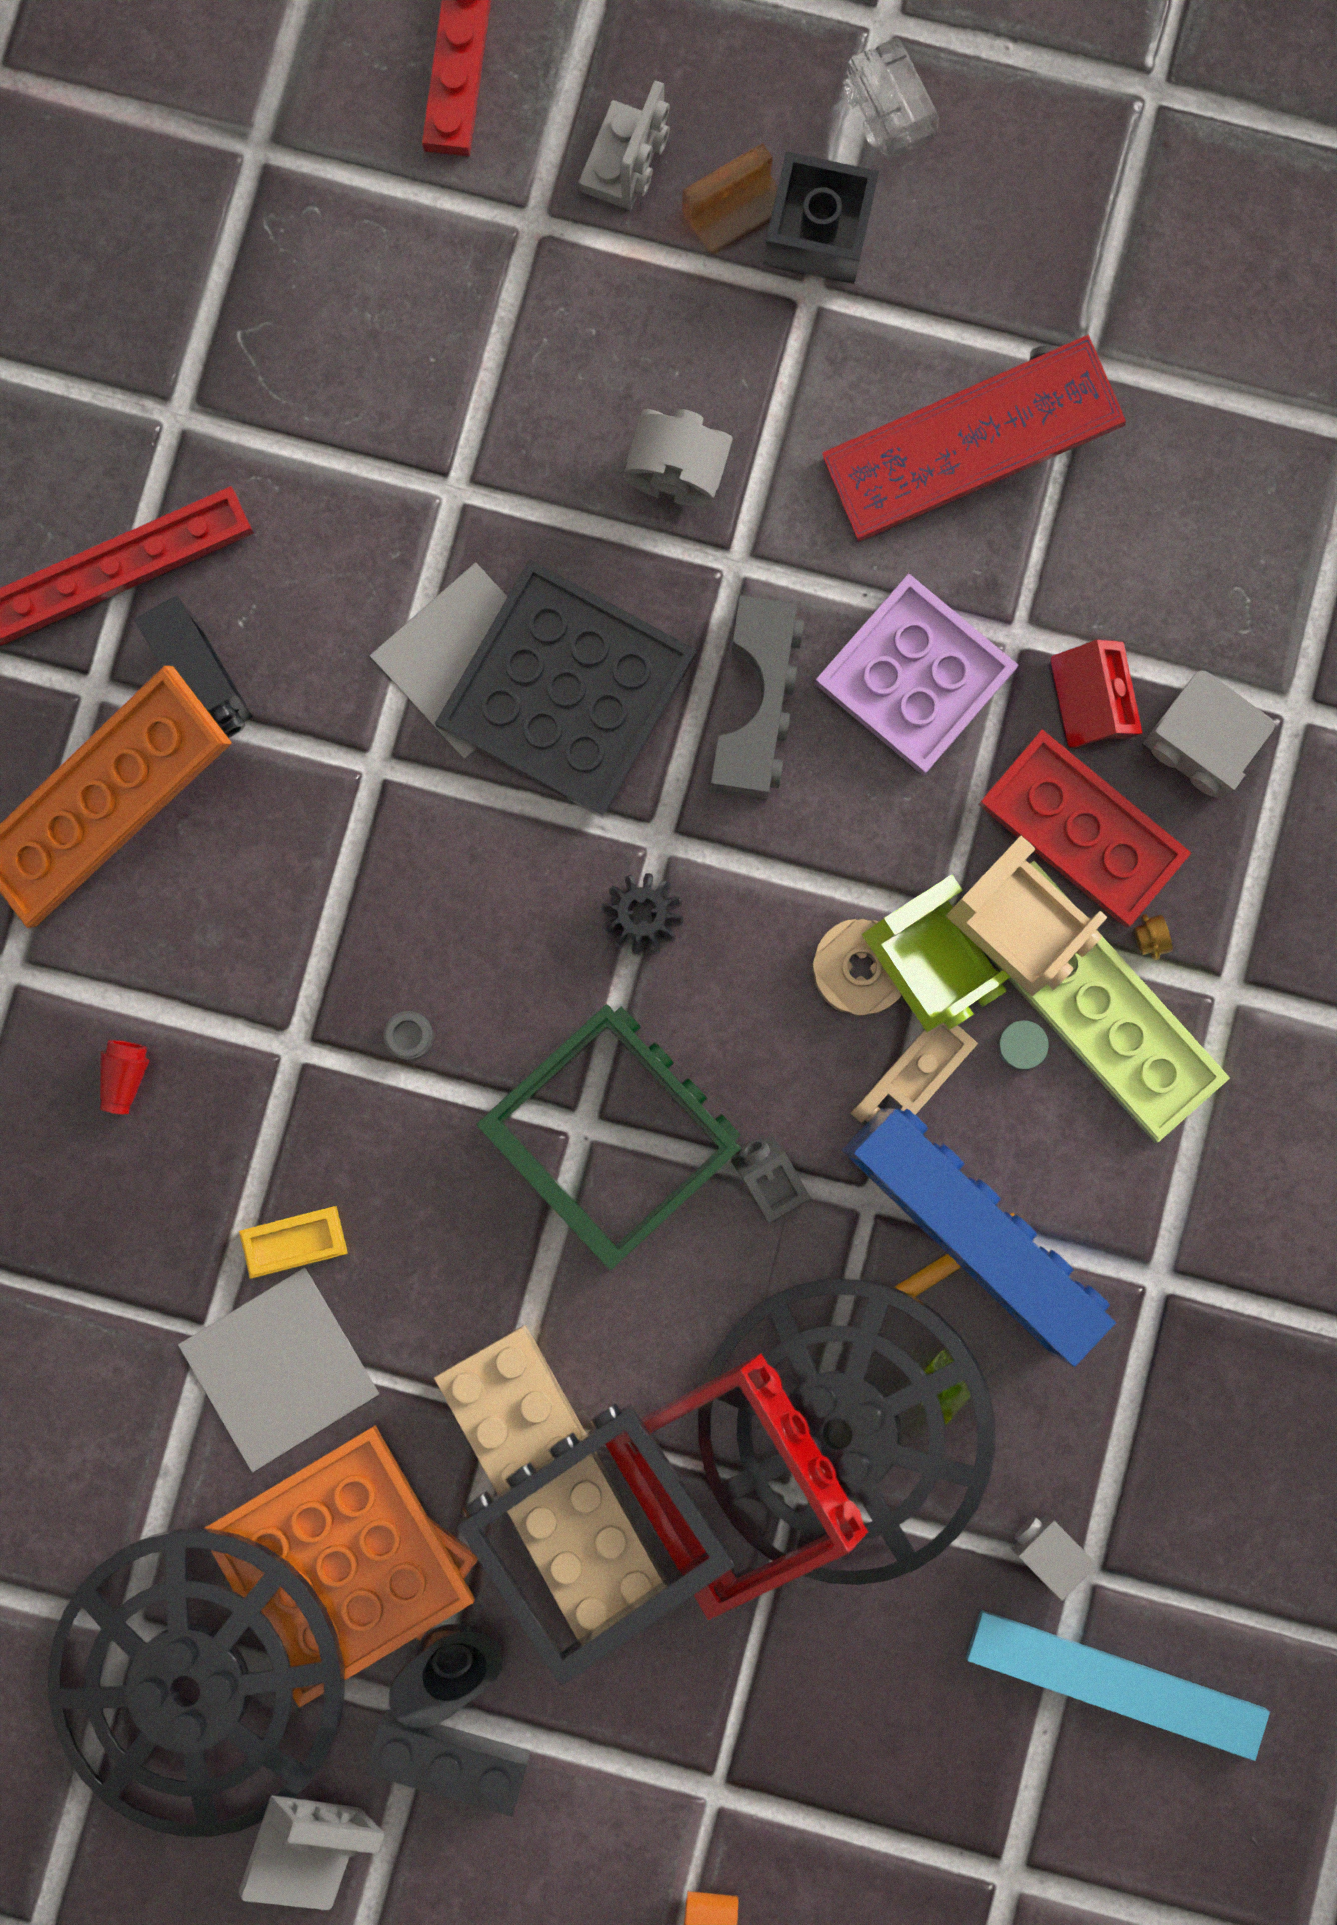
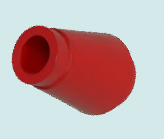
[99,1040,150,1115]

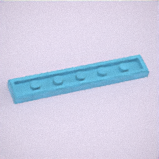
[965,1609,1270,1761]

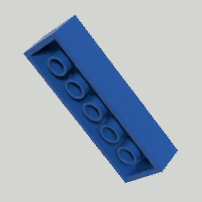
[841,1108,1116,1367]

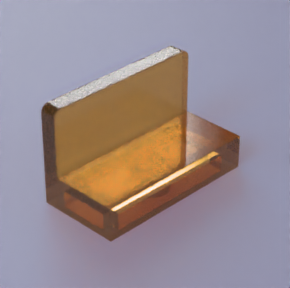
[682,143,778,254]

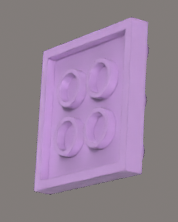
[815,573,1019,776]

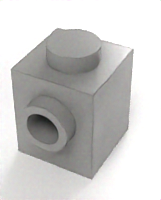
[1011,1513,1098,1601]

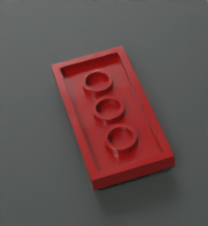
[978,729,1191,928]

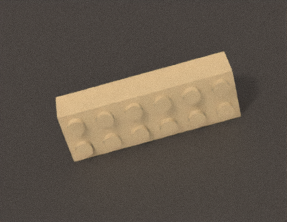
[434,1324,666,1640]

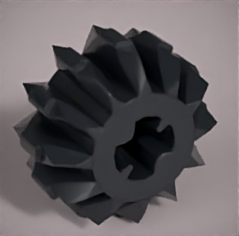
[601,873,684,956]

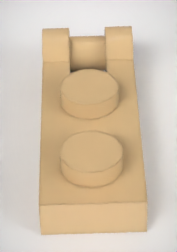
[850,1023,978,1123]

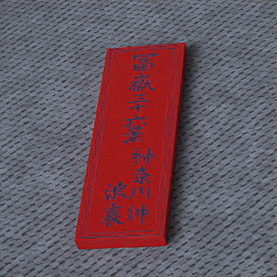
[822,334,1126,542]

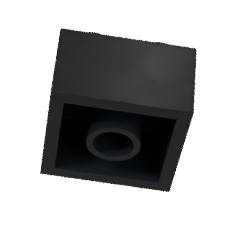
[763,151,879,284]

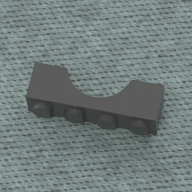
[710,595,804,801]

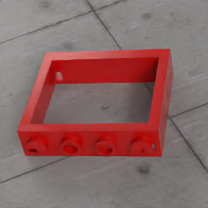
[605,1353,868,1620]

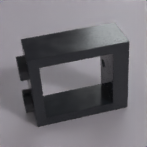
[134,595,253,738]

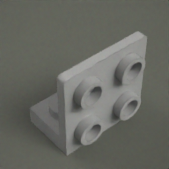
[578,80,670,210]
[238,1795,384,1910]

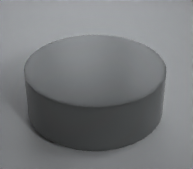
[383,1011,434,1061]

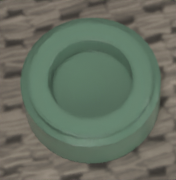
[997,1020,1049,1070]

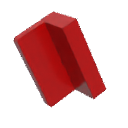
[1051,639,1143,748]

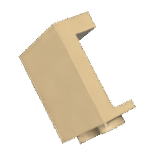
[946,836,1107,996]

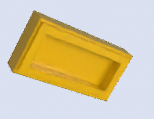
[239,1206,348,1279]

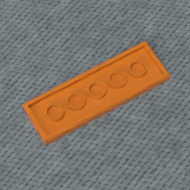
[0,666,232,928]

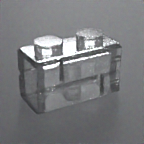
[843,37,940,160]

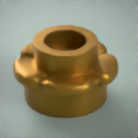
[1134,914,1173,960]

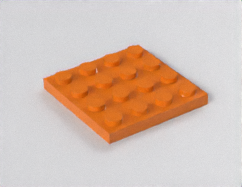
[203,1425,475,1708]

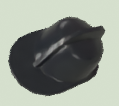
[389,1624,503,1729]

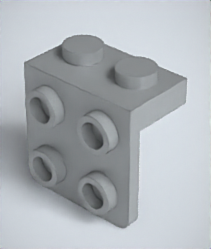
[1143,670,1275,800]

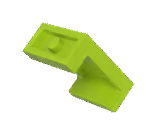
[861,875,1011,1032]

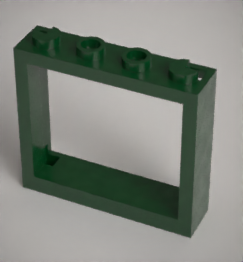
[476,1004,741,1271]

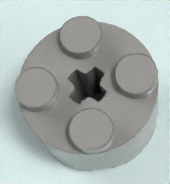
[623,409,733,507]

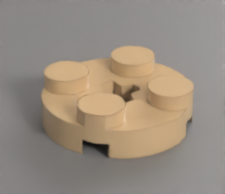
[812,919,901,1017]

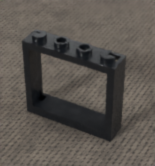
[457,1403,735,1687]

